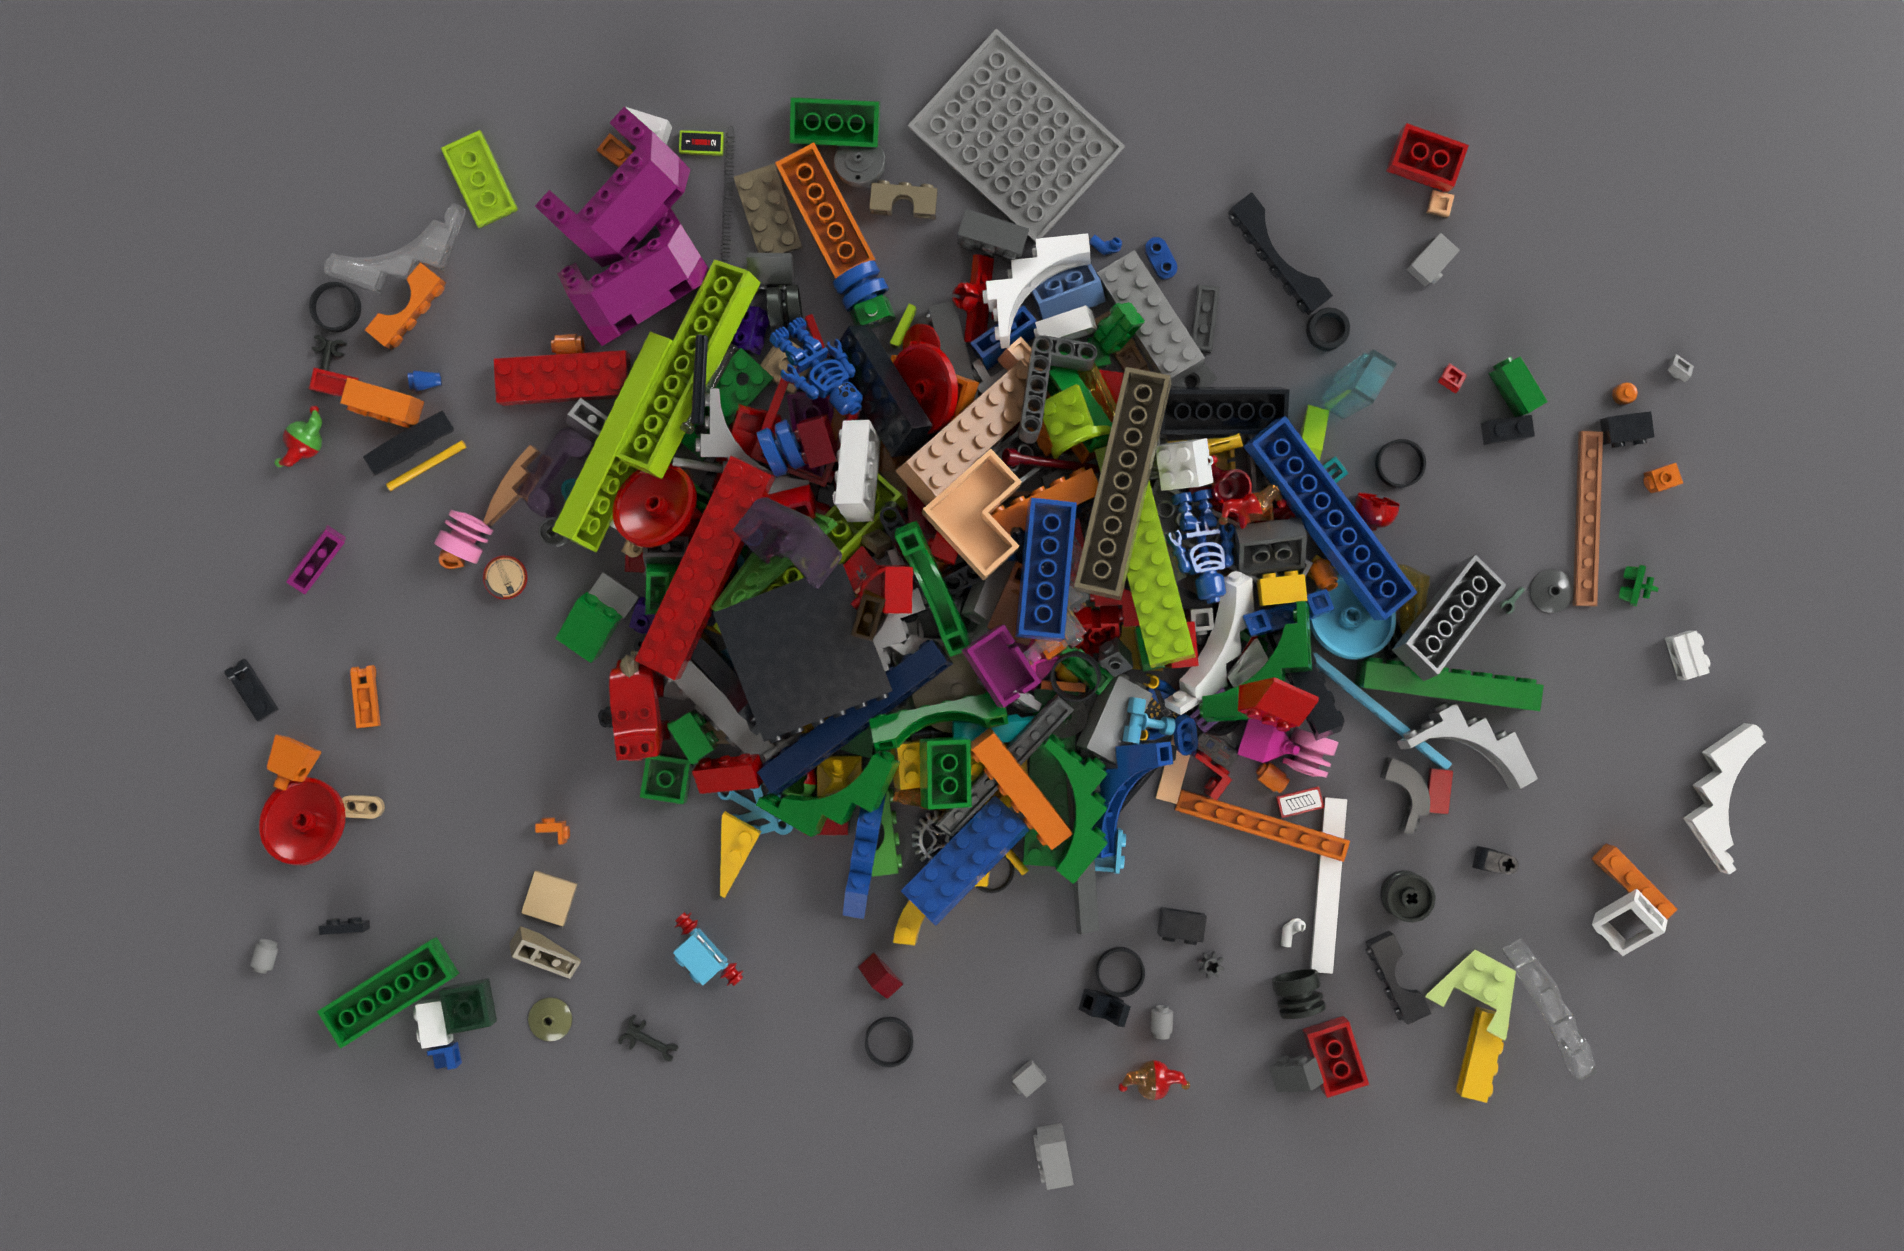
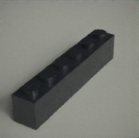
[1267,629,1345,741]

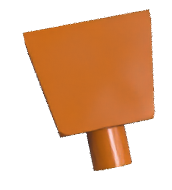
[267,734,321,790]

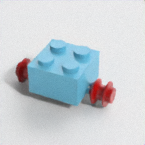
[673,912,743,986]

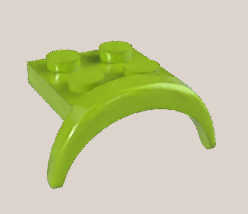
[1043,384,1111,459]

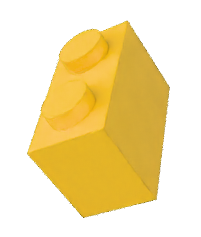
[1257,570,1308,606]

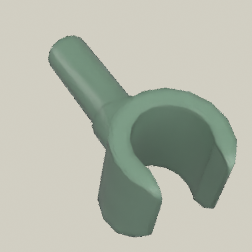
[1500,587,1525,614]

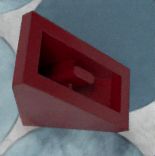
[858,952,904,999]

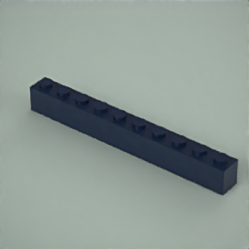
[758,640,953,795]

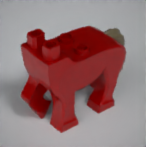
[609,650,671,762]

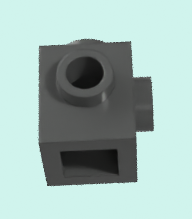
[1098,637,1133,677]

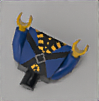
[1140,674,1193,740]

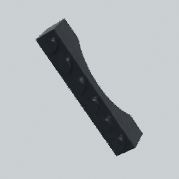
[1228,192,1333,315]

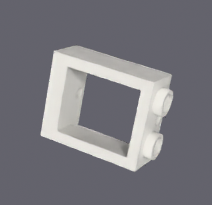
[1034,305,1097,340]
[1592,889,1668,956]

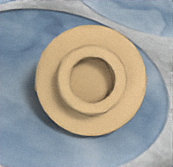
[621,540,643,557]

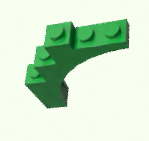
[1043,736,1108,884]

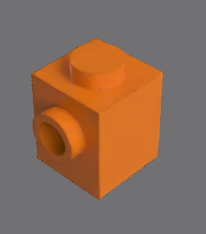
[1643,463,1683,493]

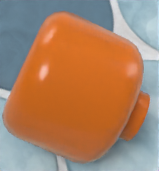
[1612,382,1638,405]

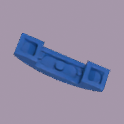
[1243,589,1335,637]

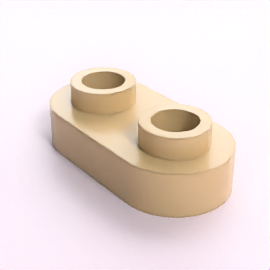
[342,795,385,819]

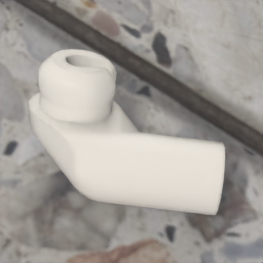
[1280,918,1306,947]

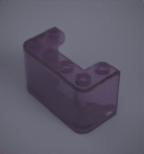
[733,497,842,589]

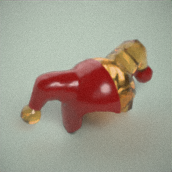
[1218,484,1287,529]
[1118,1060,1191,1100]

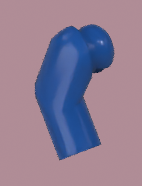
[1089,235,1122,255]

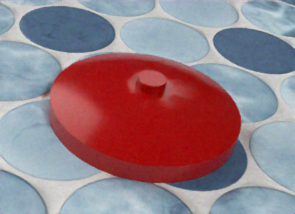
[893,343,958,434]
[613,463,697,547]
[259,777,346,866]

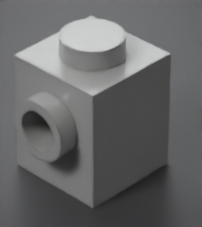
[1186,607,1214,635]
[1011,1059,1047,1098]

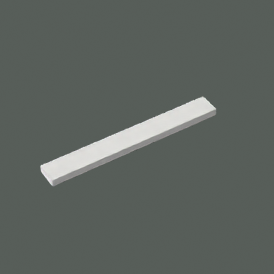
[1310,797,1347,974]

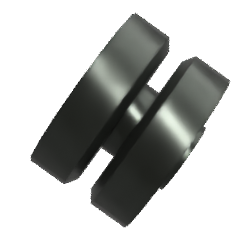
[767,285,803,333]
[1380,870,1436,923]

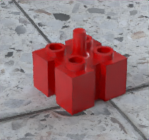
[1073,605,1120,657]

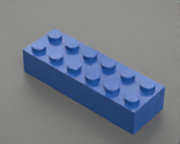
[1015,497,1077,642]
[901,796,1029,926]

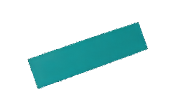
[952,714,1036,743]

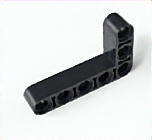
[880,501,981,600]

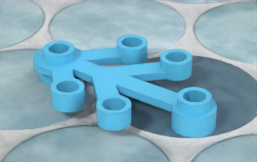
[717,784,793,835]

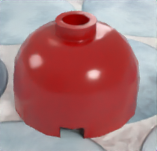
[1354,493,1400,531]

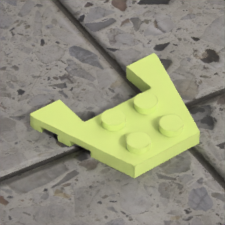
[1425,950,1516,1041]

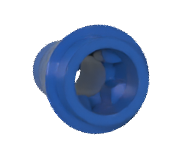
[408,370,442,392]

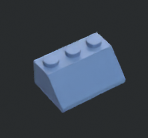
[1031,264,1106,320]

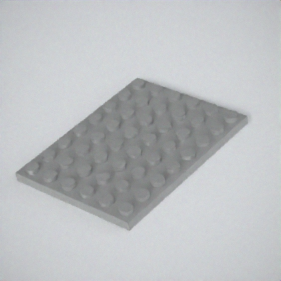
[908,29,1125,244]

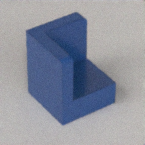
[427,1042,462,1070]

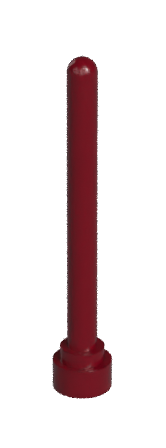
[1002,448,1100,473]

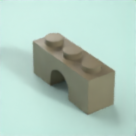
[870,180,938,219]

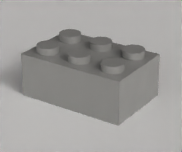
[1033,1123,1074,1190]

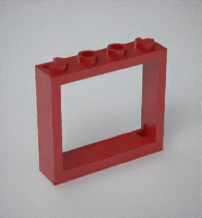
[750,377,861,487]

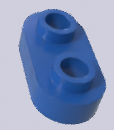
[1145,237,1178,280]
[1173,714,1198,756]

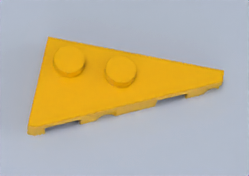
[720,811,762,898]

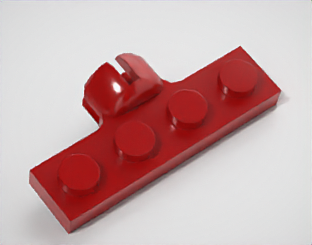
[952,254,994,343]

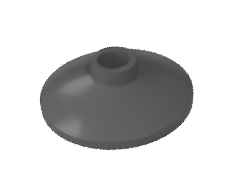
[1530,569,1574,613]

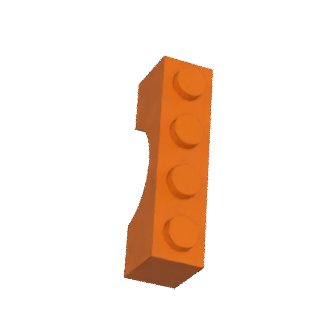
[365,262,446,350]
[1591,843,1678,920]

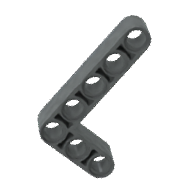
[1018,335,1097,443]

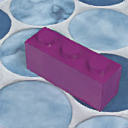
[286,525,346,594]

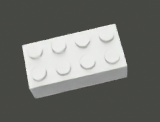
[833,420,881,522]

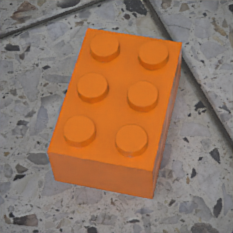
[340,378,424,428]

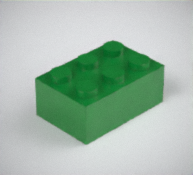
[920,737,972,810]

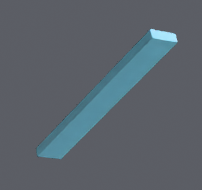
[1312,652,1452,770]

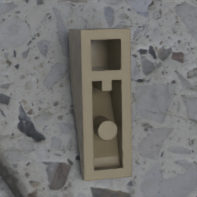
[509,926,581,979]

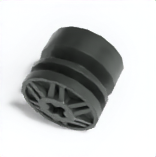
[1272,969,1326,1019]

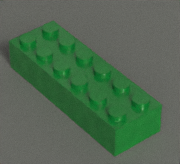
[317,937,460,1049]

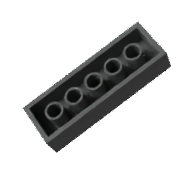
[1392,554,1506,681]

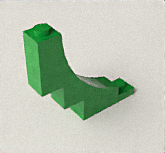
[1199,601,1312,722]
[756,751,900,837]

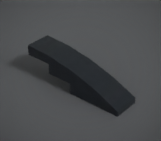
[363,410,454,476]

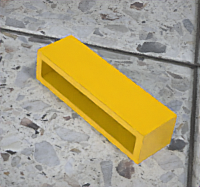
[1456,1007,1509,1103]

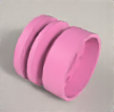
[434,510,494,564]
[1282,727,1339,778]

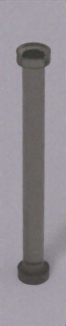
[680,343,739,434]

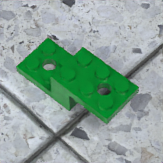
[681,348,774,462]

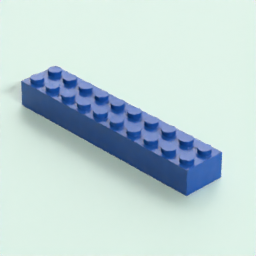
[1243,416,1418,620]

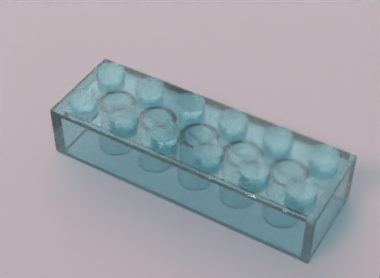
[1321,349,1397,419]

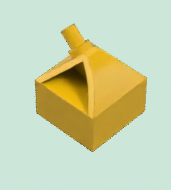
[817,755,863,796]

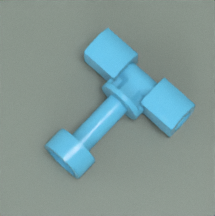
[1122,697,1175,744]

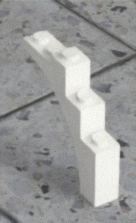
[983,233,1091,349]

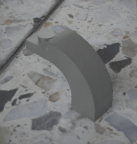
[1380,757,1430,835]

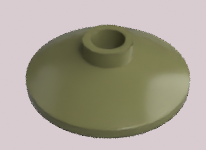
[528,997,572,1041]

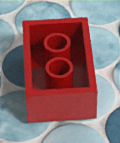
[1386,123,1469,193]
[1302,1016,1369,1098]

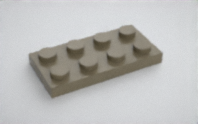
[734,163,803,253]

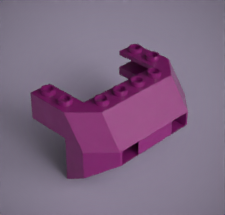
[535,107,691,267]
[557,208,709,346]

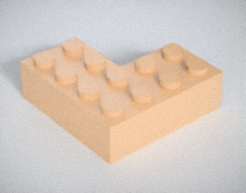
[922,449,1022,581]

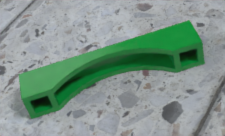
[895,520,971,657]
[869,691,1009,753]

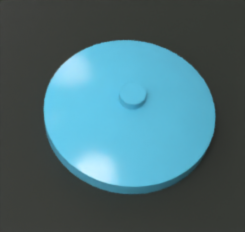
[1310,575,1396,660]

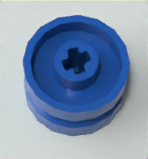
[832,260,889,312]
[757,420,806,478]

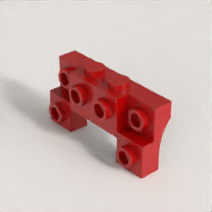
[712,404,782,490]

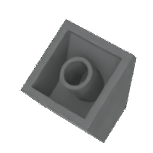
[747,253,795,291]

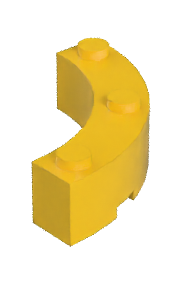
[893,871,990,945]

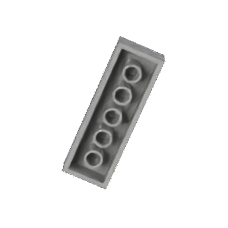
[1097,250,1205,385]

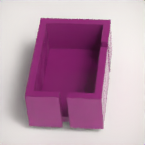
[961,625,1041,708]

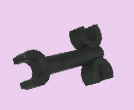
[311,335,347,395]
[618,1015,679,1061]

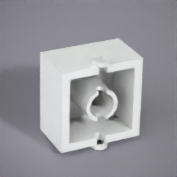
[1156,438,1213,491]

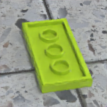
[441,130,518,229]

